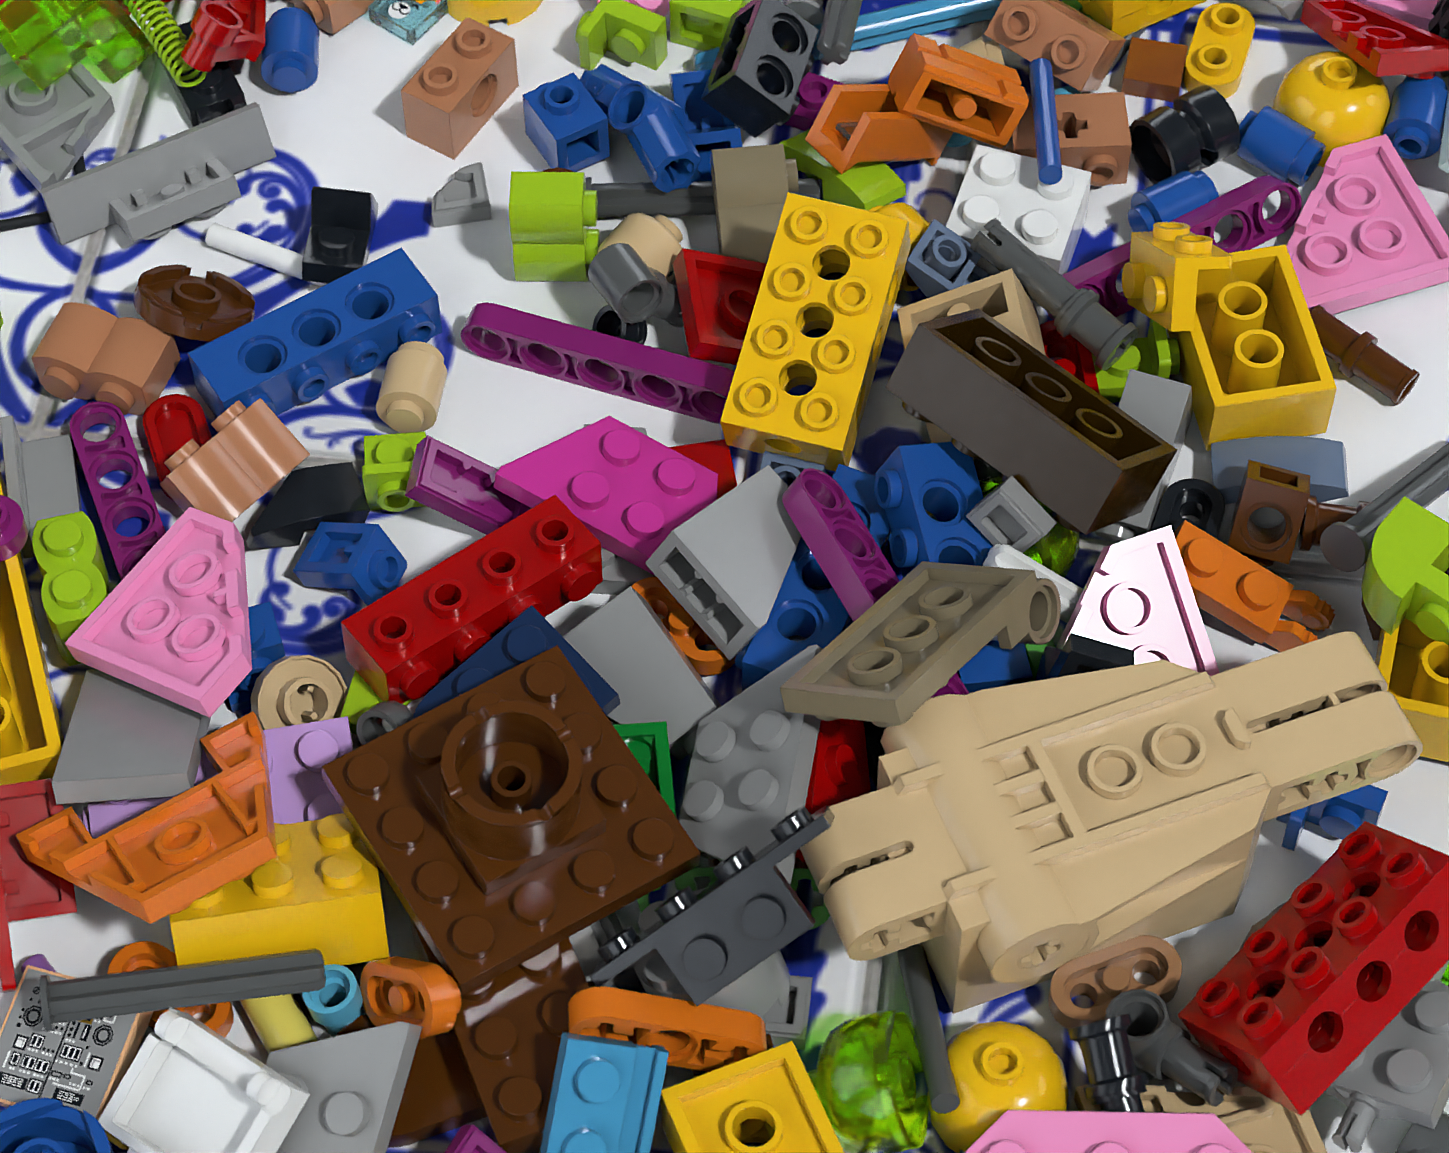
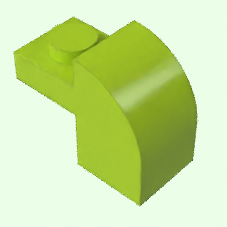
[1362,496,1449,645]

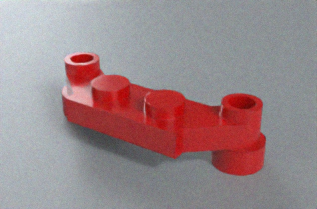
[181,0,266,72]

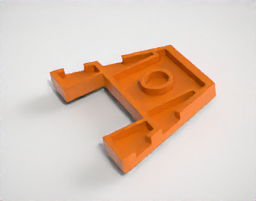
[16,711,277,924]

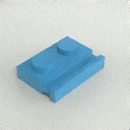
[540,1032,669,1153]

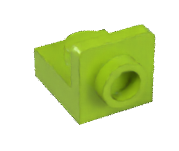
[575,0,668,71]
[669,0,752,51]
[1091,319,1180,403]
[362,432,427,512]

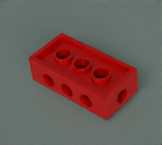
[1177,821,1449,1116]

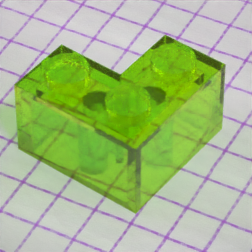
[0,0,155,90]

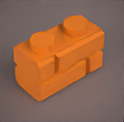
[888,33,1029,148]

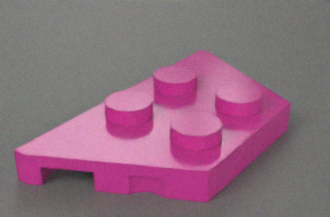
[493,416,718,576]

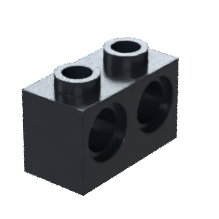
[701,0,819,138]

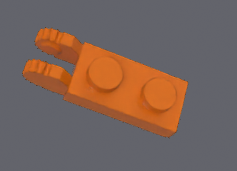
[1174,520,1336,652]

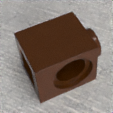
[1227,460,1310,566]

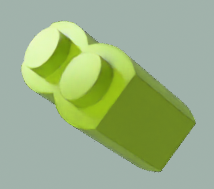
[509,171,600,282]
[32,511,109,666]

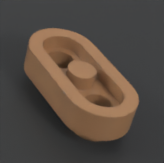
[1048,935,1182,1029]

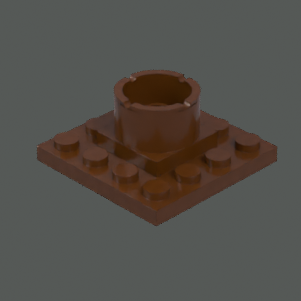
[321,645,701,996]

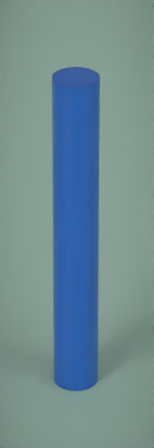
[1029,58,1063,185]

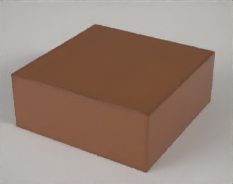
[1121,37,1188,102]

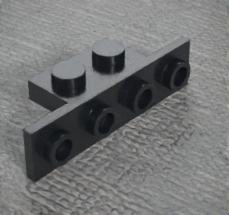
[589,804,835,1006]

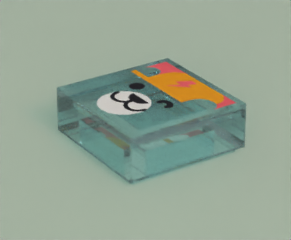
[368,0,448,45]

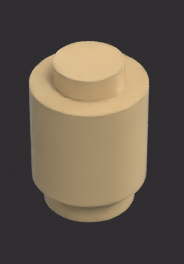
[376,341,447,433]

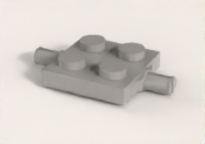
[1324,961,1449,1153]

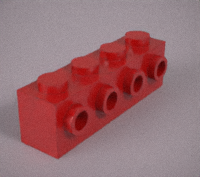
[341,495,603,704]

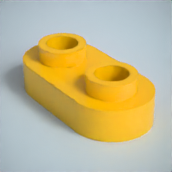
[1183,3,1255,99]

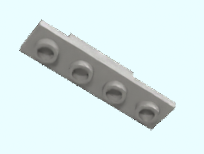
[40,102,276,245]

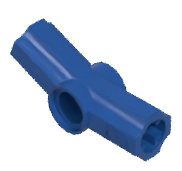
[580,64,701,193]

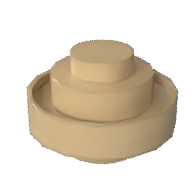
[250,655,348,730]

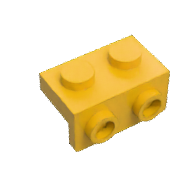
[1122,222,1232,332]

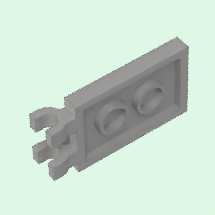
[51,669,211,804]

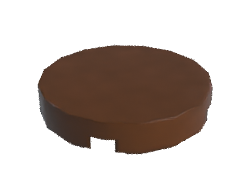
[133,264,255,342]

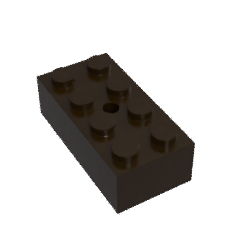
[885,308,1177,535]

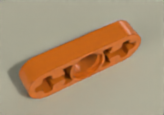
[568,987,767,1072]

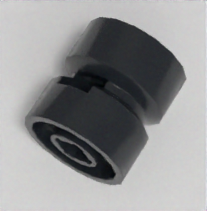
[1129,85,1241,184]

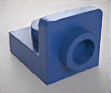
[293,522,407,606]
[1276,785,1388,851]

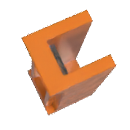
[805,84,953,175]

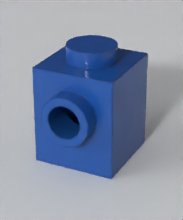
[522,72,610,172]

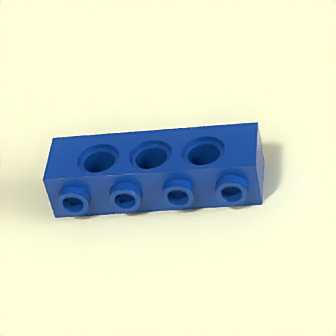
[188,248,443,418]
[875,442,1033,694]
[735,464,892,692]

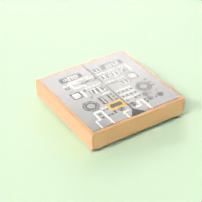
[0,965,153,1120]

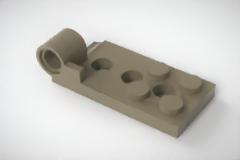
[779,561,1061,727]

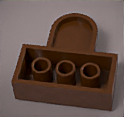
[335,916,589,1153]

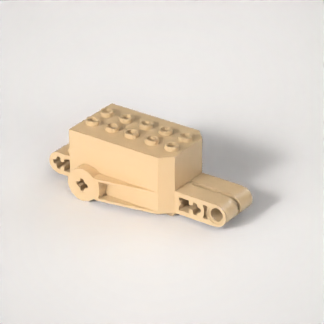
[800,631,1423,1014]

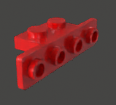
[0,778,77,993]

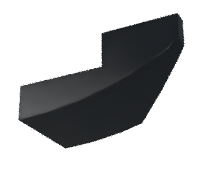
[246,462,370,549]

